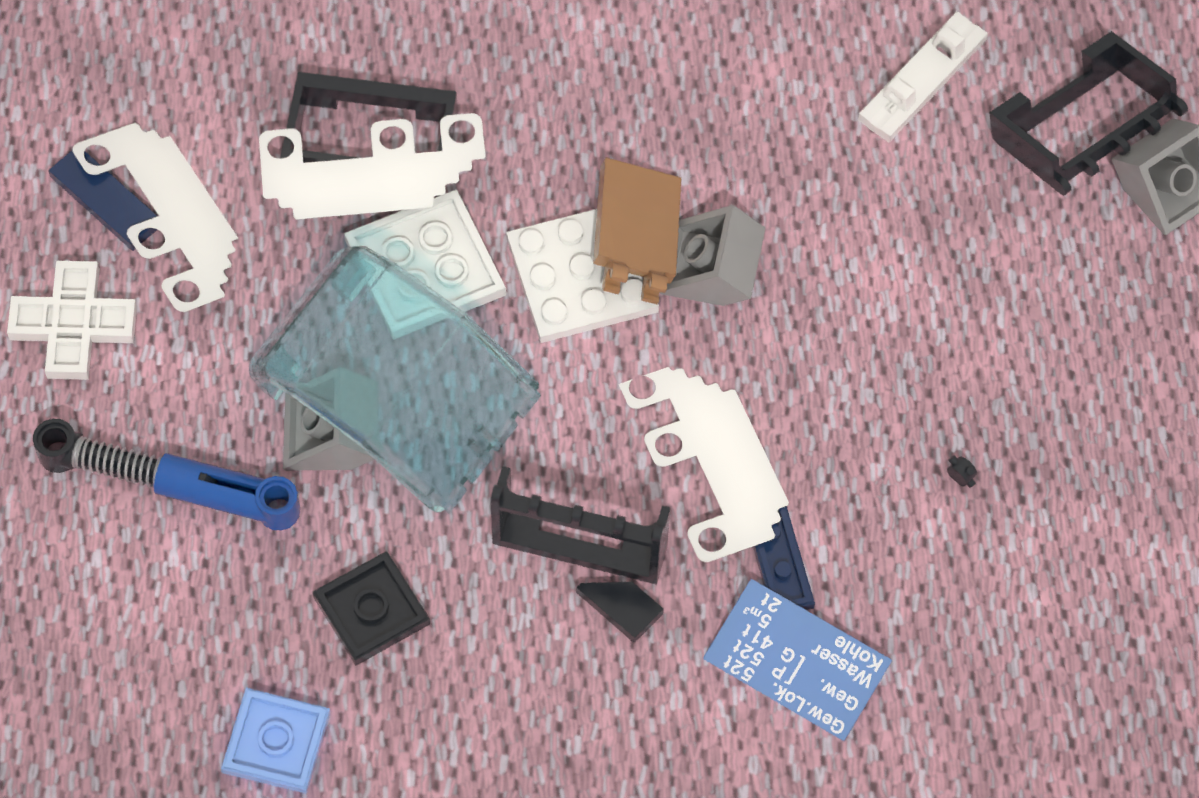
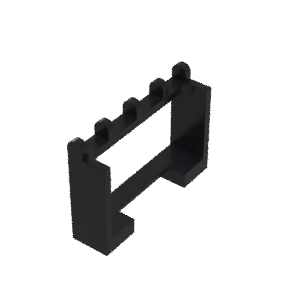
[989,31,1188,196]
[280,72,458,163]
[491,466,671,585]

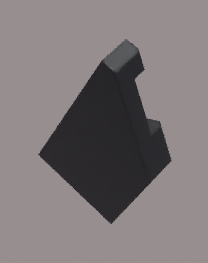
[576,581,664,643]

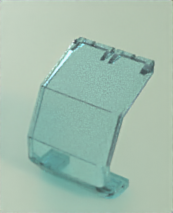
[249,246,541,514]

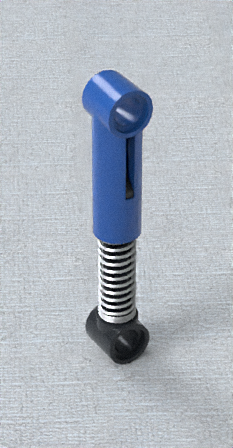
[32,418,300,531]

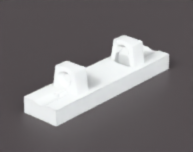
[858,11,988,143]

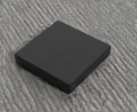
[312,551,430,666]

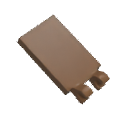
[593,157,681,305]

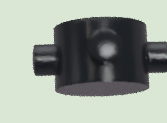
[947,455,977,488]

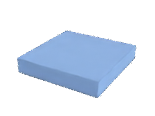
[221,688,331,794]

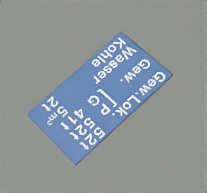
[703,579,892,741]

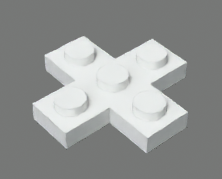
[7,261,137,380]

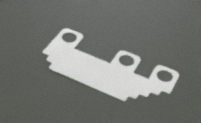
[259,113,486,220]
[73,123,238,312]
[619,367,789,562]

